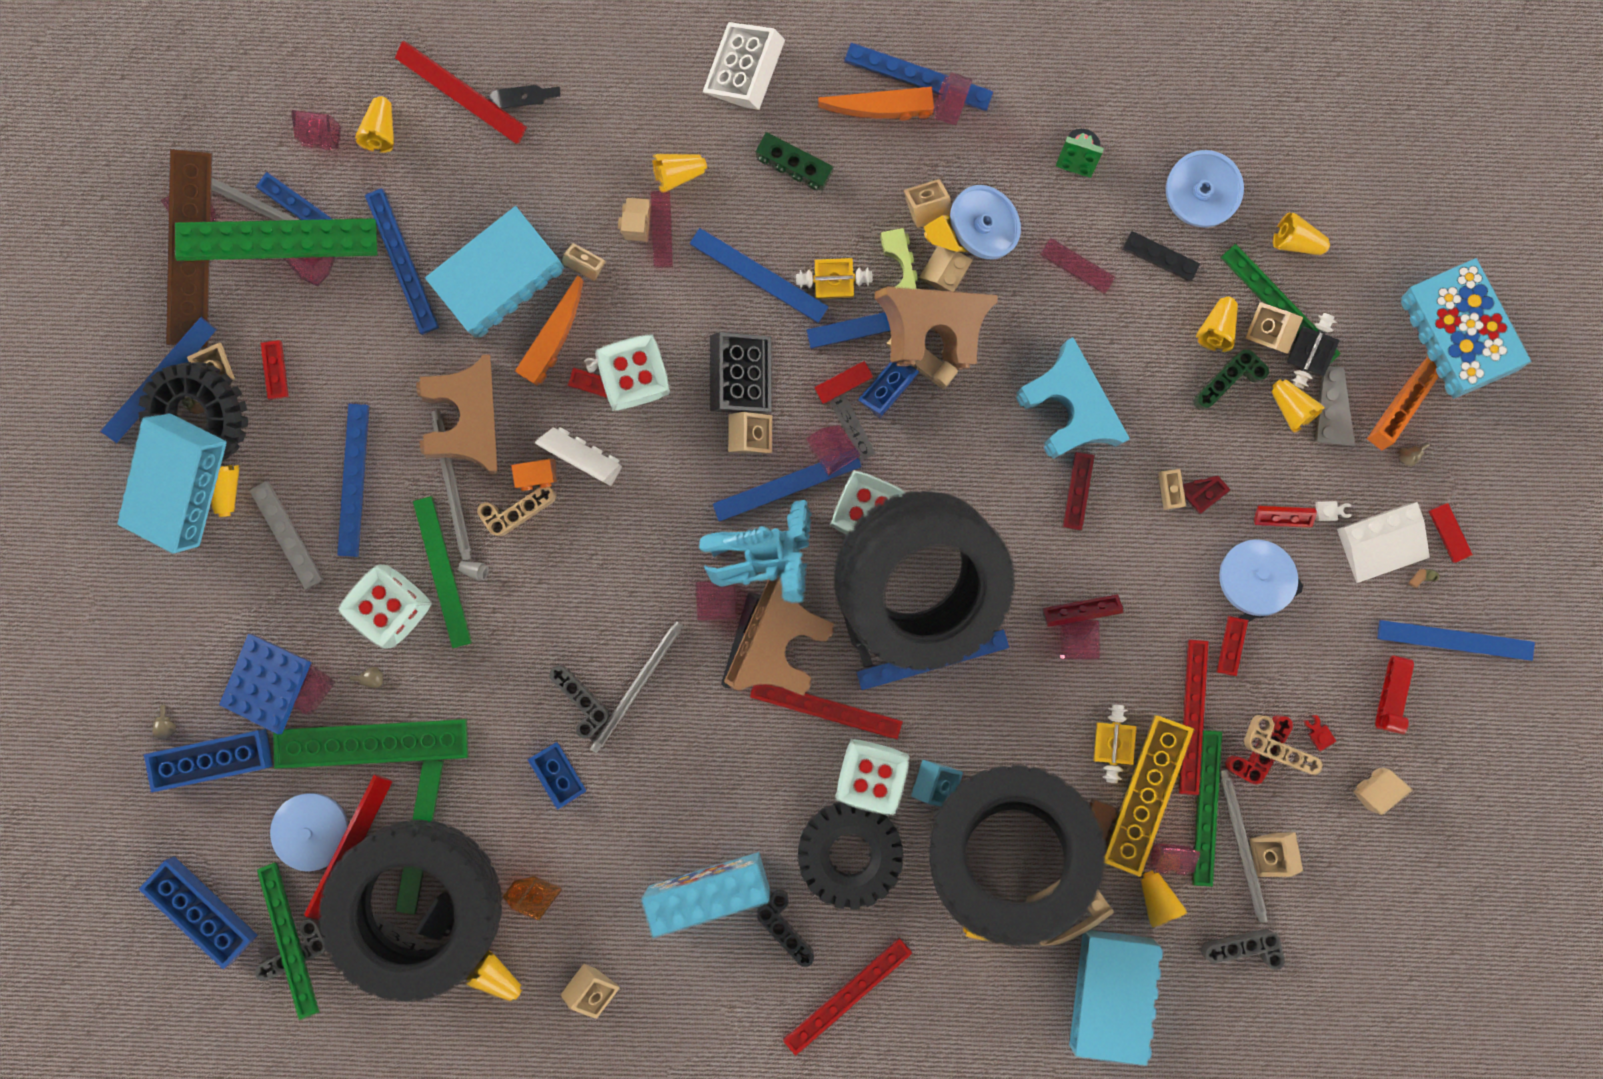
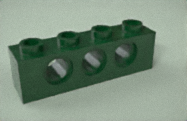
[755,132,833,191]

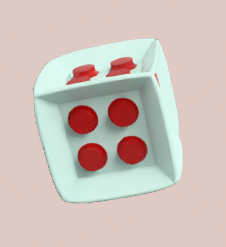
[595,334,670,411]
[829,470,906,535]
[338,564,432,648]
[835,738,909,815]

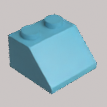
[911,760,963,807]

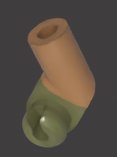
[182,396,205,414]
[1408,569,1439,588]

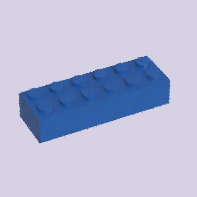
[144,729,273,793]
[138,857,258,969]

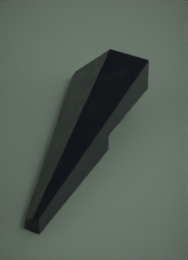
[721,592,761,689]

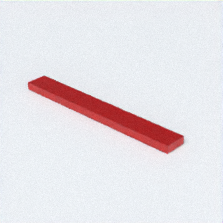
[395,41,527,144]
[1179,640,1209,795]
[750,684,903,740]
[304,775,393,920]
[783,937,913,1056]

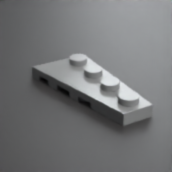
[1315,366,1355,447]

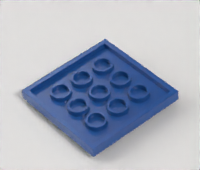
[219,634,312,734]

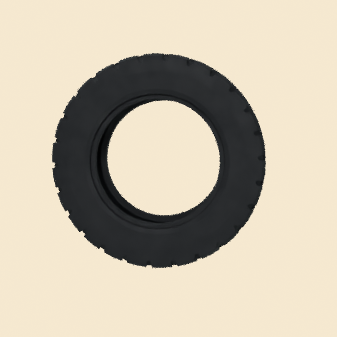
[834,491,1015,670]
[929,765,1105,946]
[319,820,502,1002]

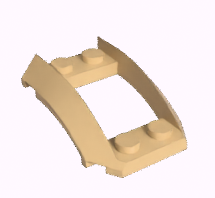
[1025,880,1114,946]

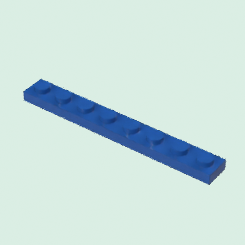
[844,42,994,111]
[337,404,369,557]
[856,629,1009,690]

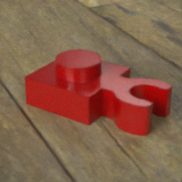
[1304,715,1337,751]

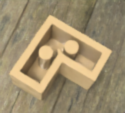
[618,198,651,242]

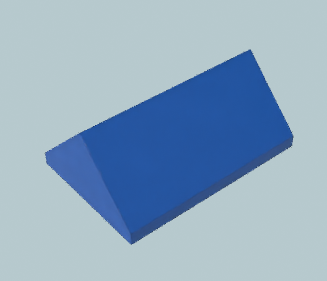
[858,362,919,419]
[527,742,586,810]

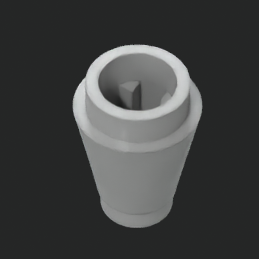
[458,561,489,581]

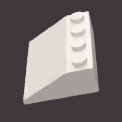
[703,22,785,110]
[535,427,622,486]
[1337,502,1430,583]

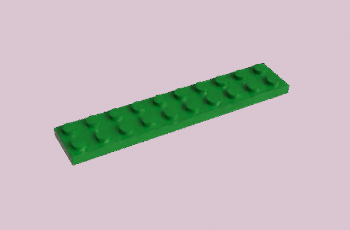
[175,218,378,261]
[273,719,469,769]

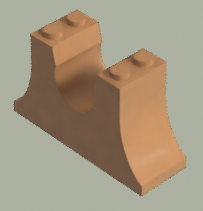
[875,287,998,370]
[416,355,497,475]
[724,578,834,696]

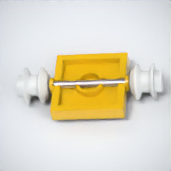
[796,258,873,299]
[1093,704,1136,783]

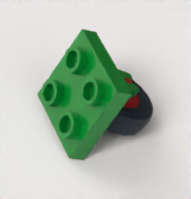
[1055,128,1104,178]

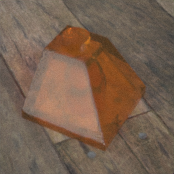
[502,876,562,921]

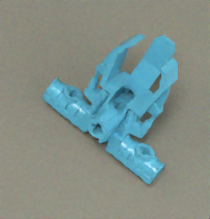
[699,500,812,603]

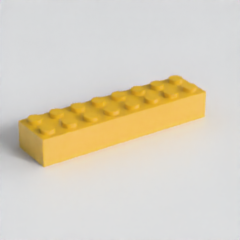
[1104,715,1194,877]

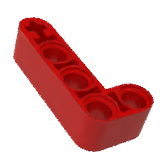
[1375,655,1414,734]
[1225,715,1293,784]

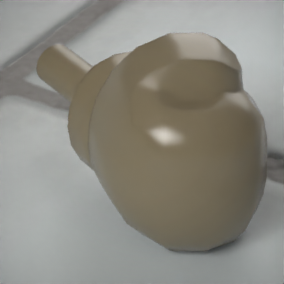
[1399,442,1429,466]
[350,667,383,688]
[152,705,176,739]

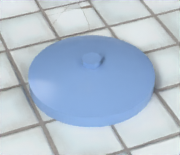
[1166,150,1244,228]
[950,185,1021,260]
[1219,540,1298,616]
[270,793,349,871]

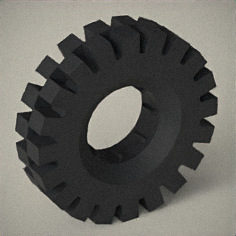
[138,362,248,461]
[798,801,904,910]

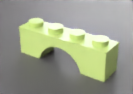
[880,228,920,289]

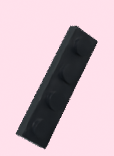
[1122,231,1200,282]

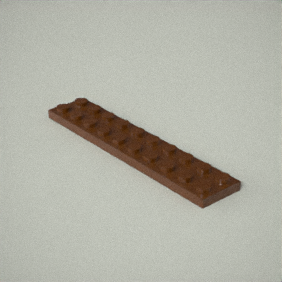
[166,149,213,347]

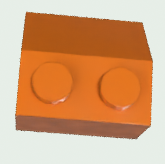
[511,459,556,491]

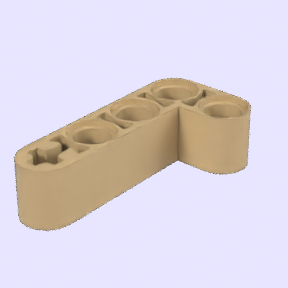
[886,338,958,390]
[477,487,556,536]
[1244,715,1322,775]

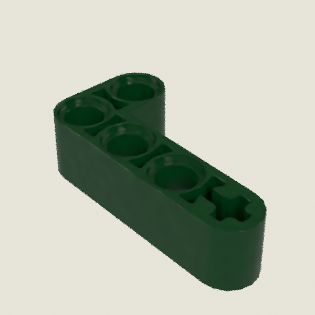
[1193,349,1269,410]

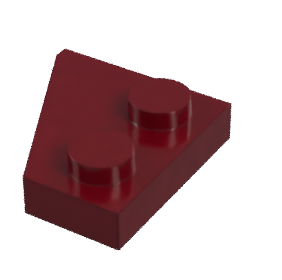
[1183,475,1231,515]

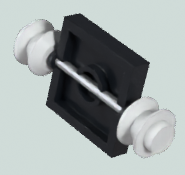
[1287,313,1340,389]

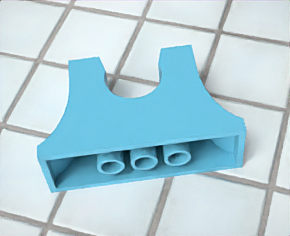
[1016,337,1130,459]

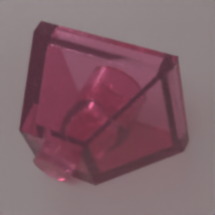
[283,257,336,287]
[1060,620,1100,659]

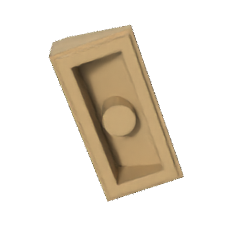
[562,243,606,281]
[1158,469,1186,510]

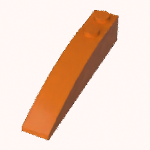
[818,87,934,120]
[515,275,583,386]
[1367,356,1439,451]

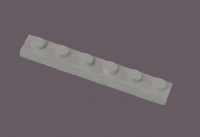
[249,481,324,590]

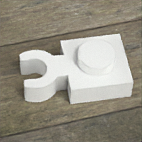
[1316,501,1351,521]

